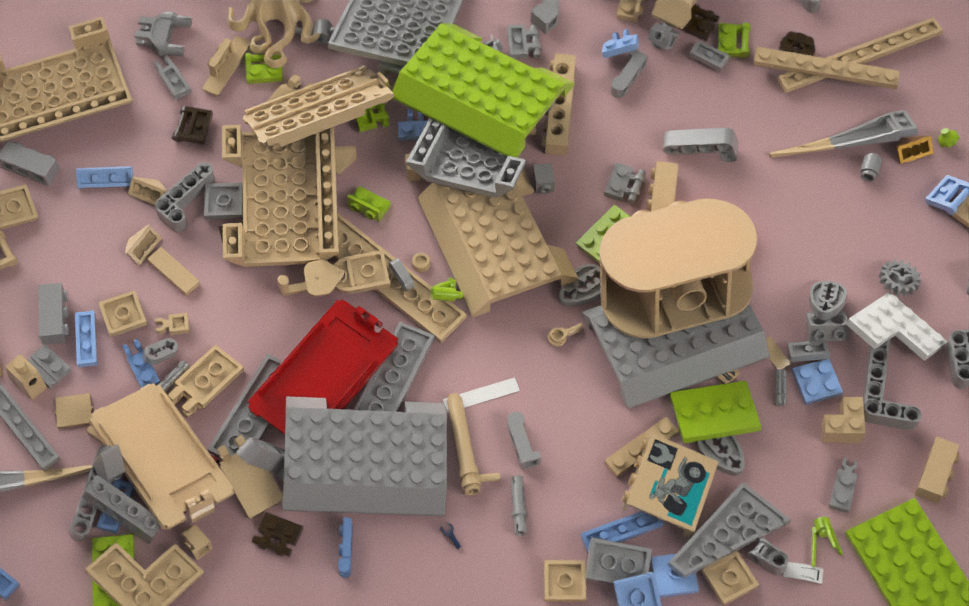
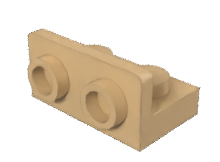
[616,0,646,22]

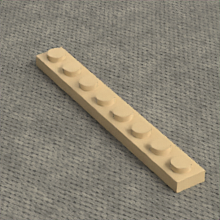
[753,47,900,90]

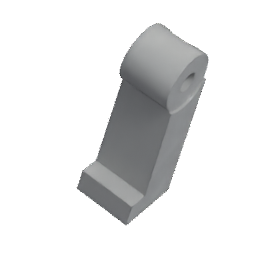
[611,50,648,98]
[507,412,541,470]

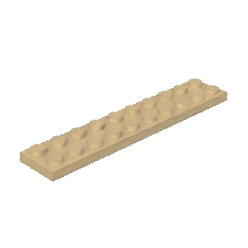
[333,212,467,343]

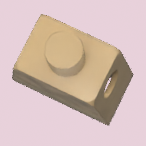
[5,354,47,400]

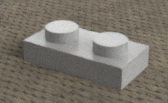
[689,40,730,72]
[787,341,830,362]

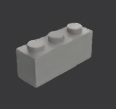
[0,141,59,186]
[38,283,69,345]

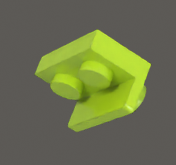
[347,186,391,222]

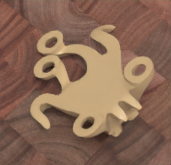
[227,0,321,68]

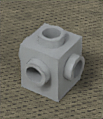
[648,22,680,50]

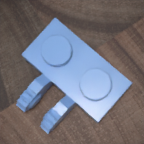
[602,29,639,59]
[398,109,428,141]

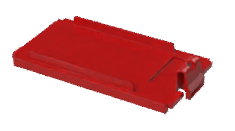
[247,299,398,435]

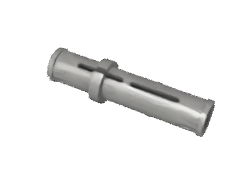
[511,475,528,536]

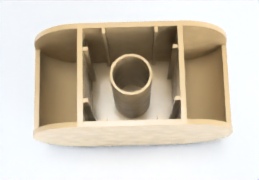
[600,199,757,338]

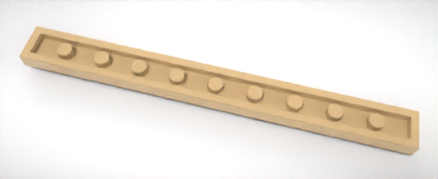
[777,17,943,94]

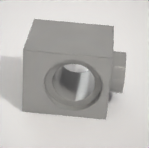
[533,163,555,194]

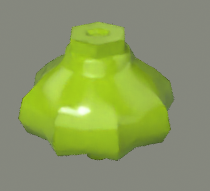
[937,128,960,148]

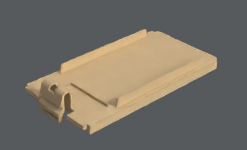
[242,65,394,147]
[89,383,234,530]

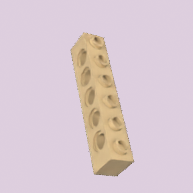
[542,53,576,156]

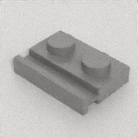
[28,344,72,389]

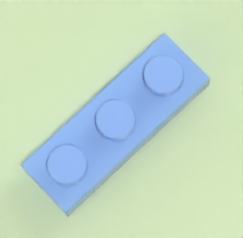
[76,166,134,188]
[75,311,98,368]

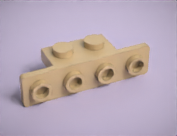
[202,36,251,97]

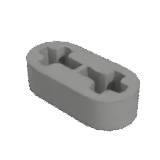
[389,258,415,292]
[143,338,178,365]

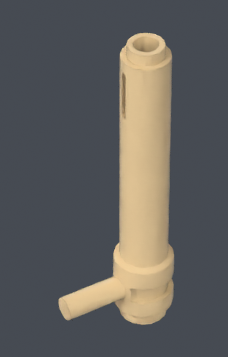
[447,393,500,495]

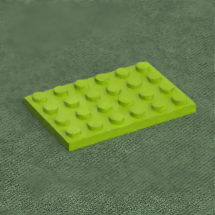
[845,498,969,606]

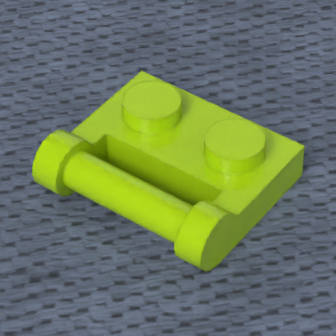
[718,23,751,58]
[245,53,283,84]

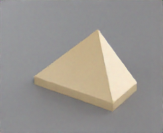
[335,146,357,175]
[128,177,167,205]
[125,225,162,266]

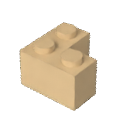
[821,397,866,443]

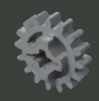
[879,259,922,297]

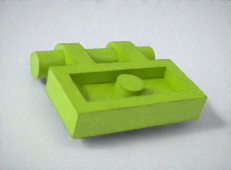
[355,103,390,132]

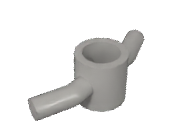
[295,19,336,44]

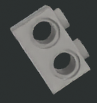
[805,311,849,342]

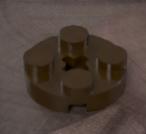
[779,31,815,56]

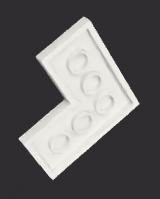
[846,293,947,361]

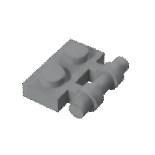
[507,24,542,59]
[604,162,646,203]

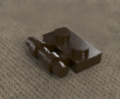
[675,4,720,41]
[252,512,304,557]

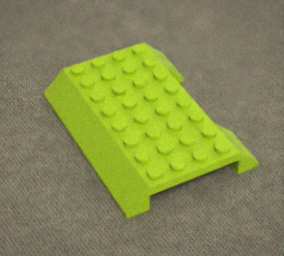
[392,23,575,158]

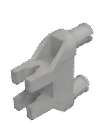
[134,11,192,57]

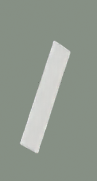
[443,377,520,413]

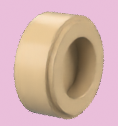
[412,253,431,272]

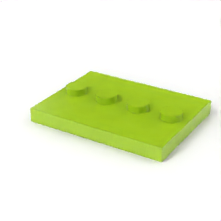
[670,381,762,443]

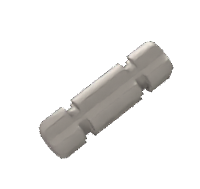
[159,361,190,393]
[775,369,787,407]

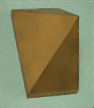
[896,136,934,164]

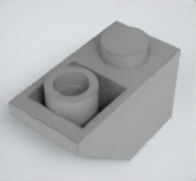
[531,0,559,34]
[93,444,126,483]

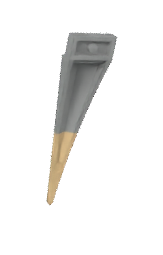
[769,110,918,158]
[0,465,92,492]

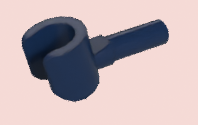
[440,522,461,549]

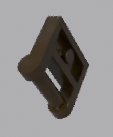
[172,106,213,144]

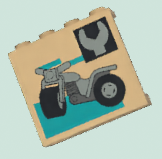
[621,433,719,538]

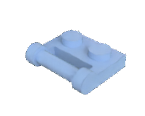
[925,175,969,215]

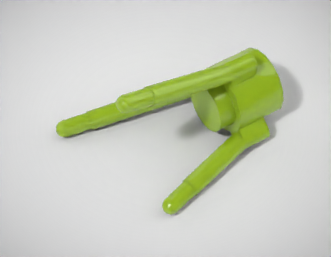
[811,516,843,567]

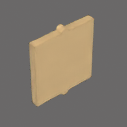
[54,393,94,429]

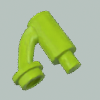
[431,277,463,301]

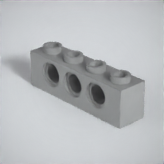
[82,475,161,544]

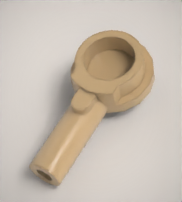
[548,323,584,347]

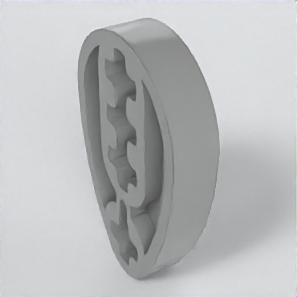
[559,264,601,307]
[809,281,847,320]
[697,435,745,476]

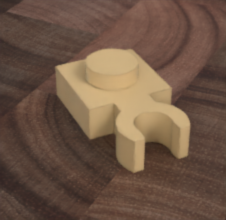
[155,313,190,335]

